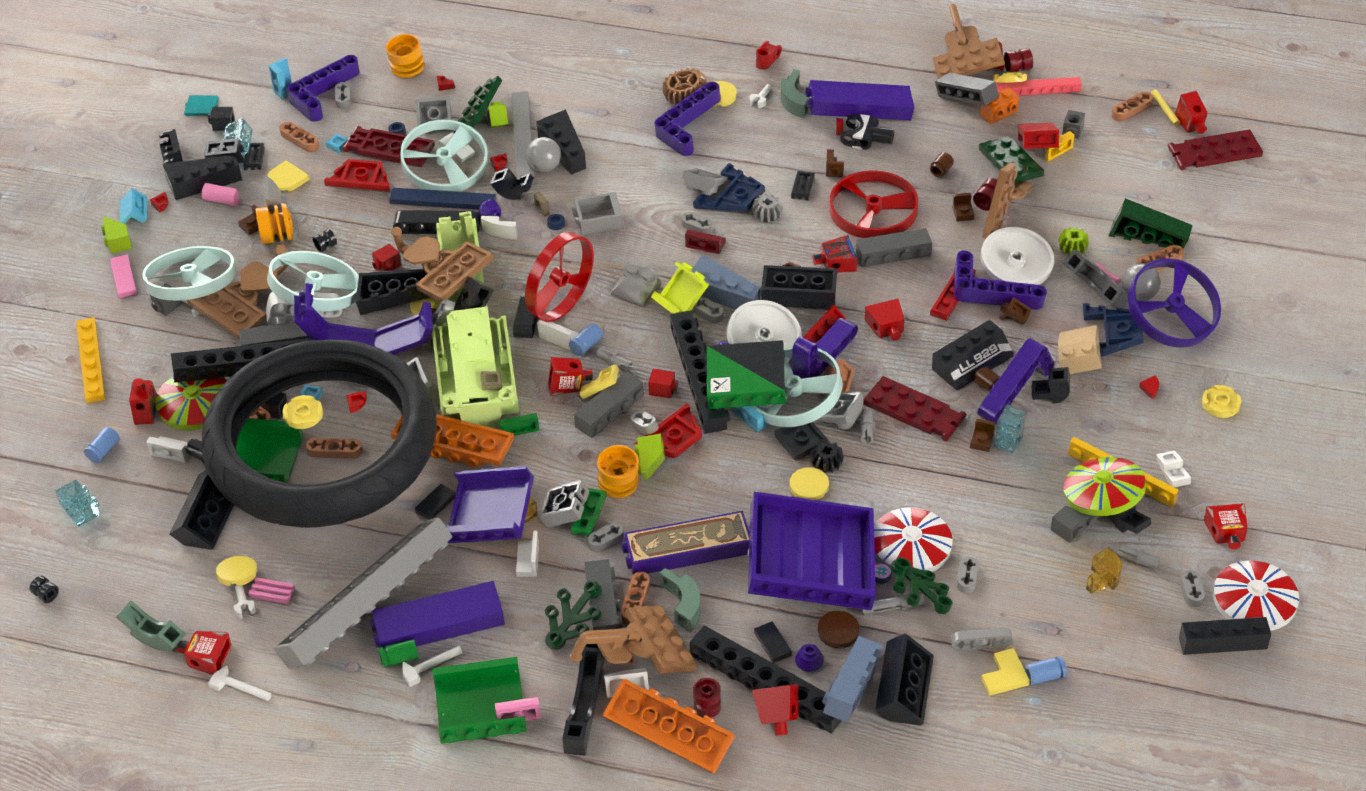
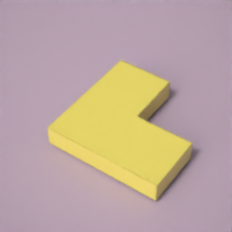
[580,364,619,399]
[981,648,1030,696]

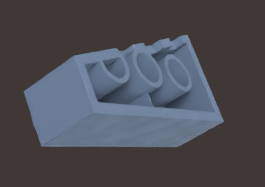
[691,255,761,309]
[822,636,883,723]

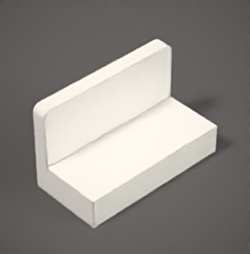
[537,320,579,350]
[146,436,190,463]
[516,531,539,577]
[604,668,649,698]

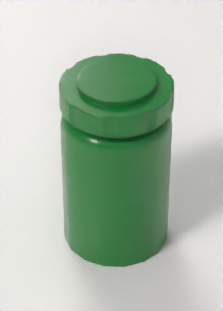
[379,639,419,668]

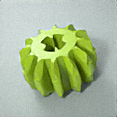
[1058,227,1089,254]

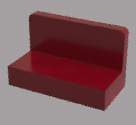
[685,229,726,255]

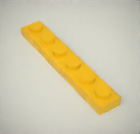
[76,317,106,403]
[1068,437,1179,507]

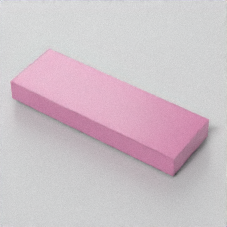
[110,254,137,298]

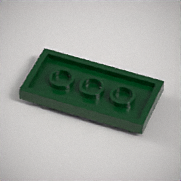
[454,76,502,133]
[979,136,1044,183]

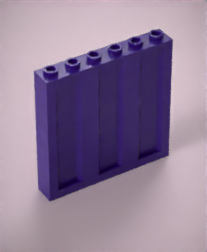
[748,491,876,610]

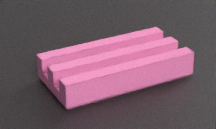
[248,577,295,604]

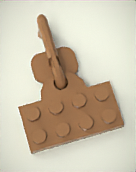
[933,3,1005,79]
[982,162,1034,239]
[391,227,494,303]
[187,245,289,339]
[569,605,698,674]

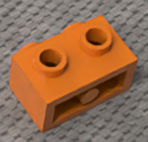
[980,87,1019,125]

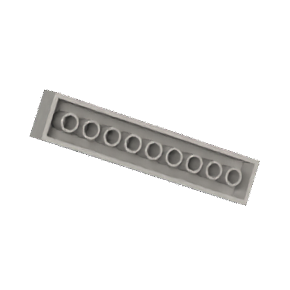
[273,517,453,668]

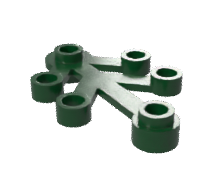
[891,557,953,614]
[545,580,602,650]

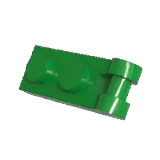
[571,488,607,538]

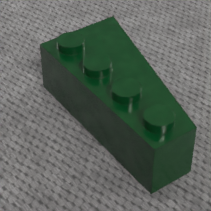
[1108,198,1193,249]

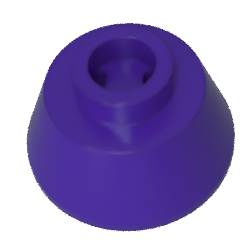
[478,199,501,218]
[795,644,824,672]

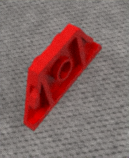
[324,159,390,191]
[634,403,702,459]

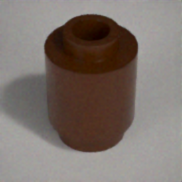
[930,152,954,177]
[974,367,1000,392]

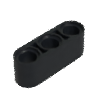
[513,295,538,338]

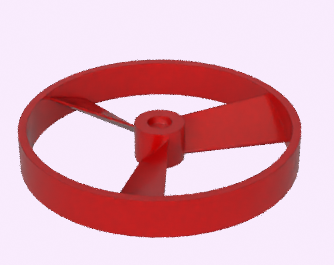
[829,170,918,238]
[525,232,594,322]

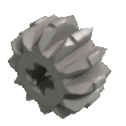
[752,194,783,223]

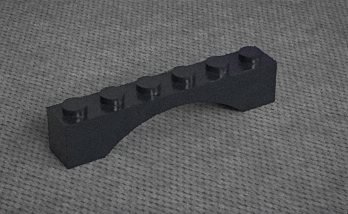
[562,644,605,756]

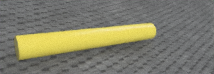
[1151,90,1180,126]

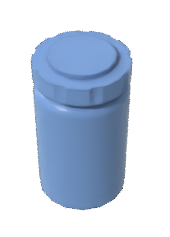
[569,323,603,356]
[84,427,120,463]
[1025,656,1067,685]

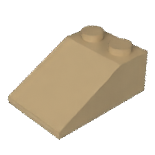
[1058,325,1102,374]

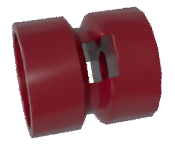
[1004,48,1033,72]
[973,178,997,211]
[693,678,721,718]

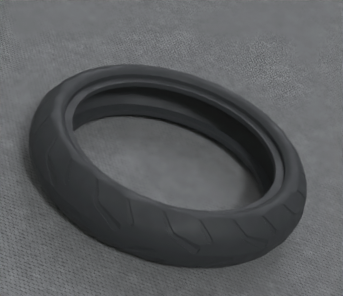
[201,340,437,528]

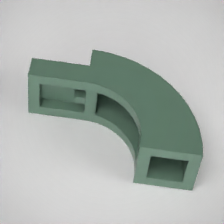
[781,69,809,118]
[660,568,701,632]
[116,601,186,651]

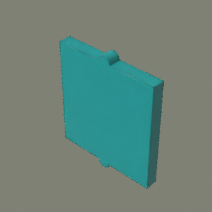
[184,95,219,116]

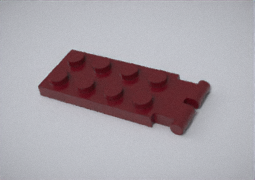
[342,126,435,167]
[1168,129,1263,170]
[863,376,967,441]

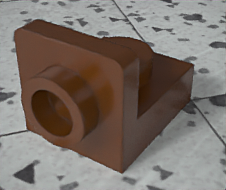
[826,149,844,177]
[952,193,975,222]
[238,205,259,235]
[999,297,1032,325]
[970,419,995,452]

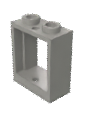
[572,192,624,235]

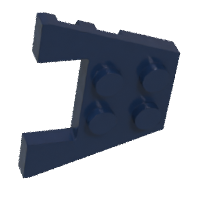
[693,163,765,212]
[1083,303,1144,357]

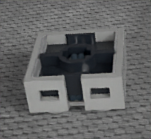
[539,480,590,528]

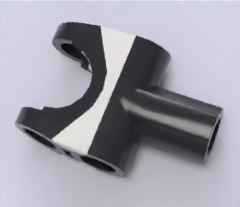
[840,114,895,150]

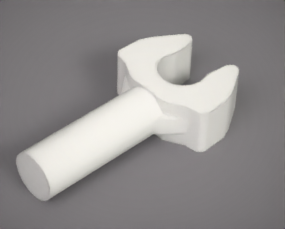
[750,84,772,109]
[233,585,256,619]

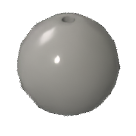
[526,137,561,173]
[1122,263,1161,301]

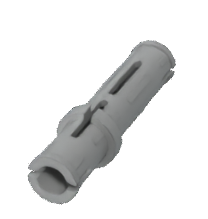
[861,592,924,616]

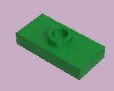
[499,413,539,436]

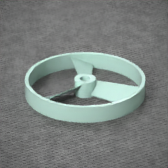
[401,120,488,192]
[143,246,236,301]
[267,251,359,311]
[752,346,843,427]

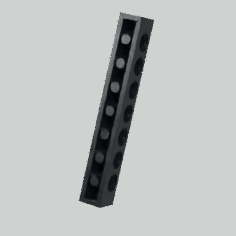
[670,310,730,434]
[171,339,311,383]
[690,625,842,734]

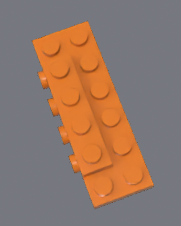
[391,414,514,468]
[602,678,735,774]

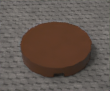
[818,611,859,648]

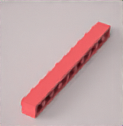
[996,77,1082,96]

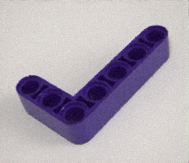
[287,55,360,122]
[654,82,721,156]
[954,250,1047,310]
[792,318,858,379]
[977,338,1054,424]

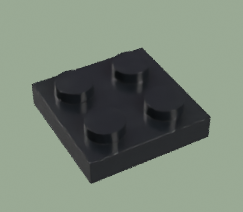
[774,422,828,461]

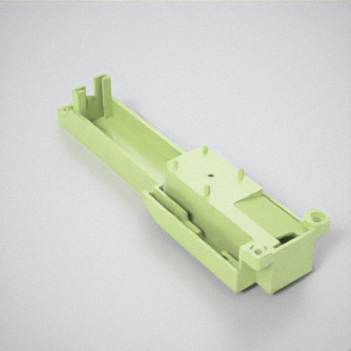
[432,211,519,428]

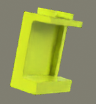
[651,261,709,314]

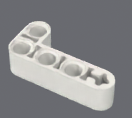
[266,291,342,325]

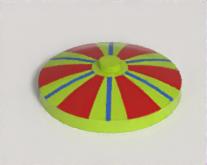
[155,377,227,431]
[1064,457,1146,516]

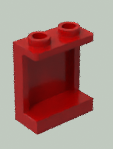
[1018,123,1059,149]

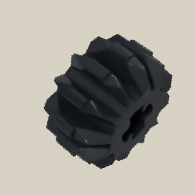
[810,441,844,473]

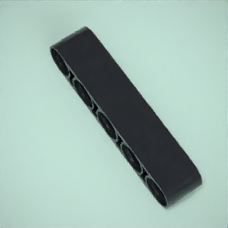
[393,210,481,234]

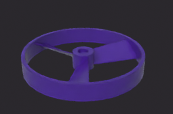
[1128,258,1221,348]

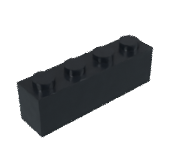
[1179,617,1271,655]

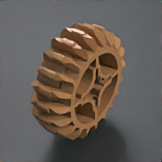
[662,68,707,105]

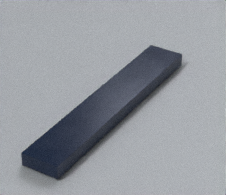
[389,188,496,209]

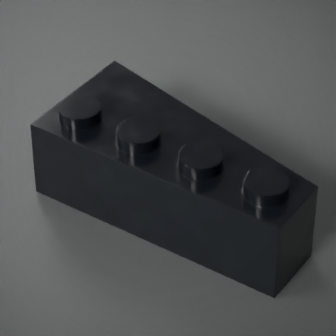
[536,109,586,175]
[163,154,242,200]
[355,269,430,315]

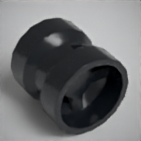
[312,229,337,252]
[29,575,59,603]

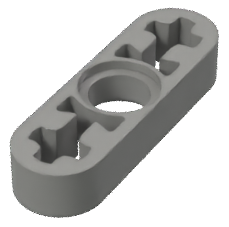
[950,627,1013,651]

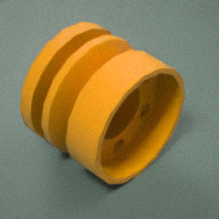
[385,34,425,78]
[256,203,294,245]
[597,445,639,498]

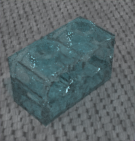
[223,118,252,155]
[995,405,1026,453]
[55,479,99,527]

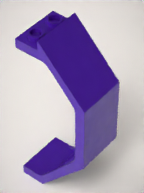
[294,283,433,355]

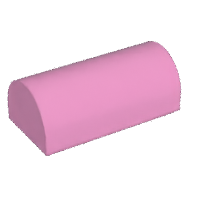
[202,183,241,207]
[495,697,541,721]

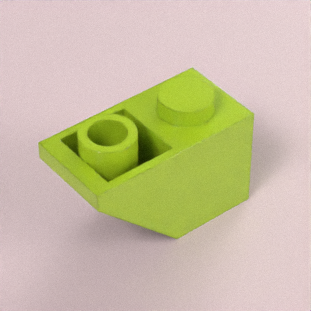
[488,102,508,128]
[101,217,132,253]
[635,434,665,481]

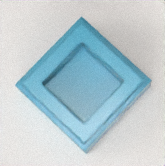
[326,133,348,153]
[299,384,323,401]

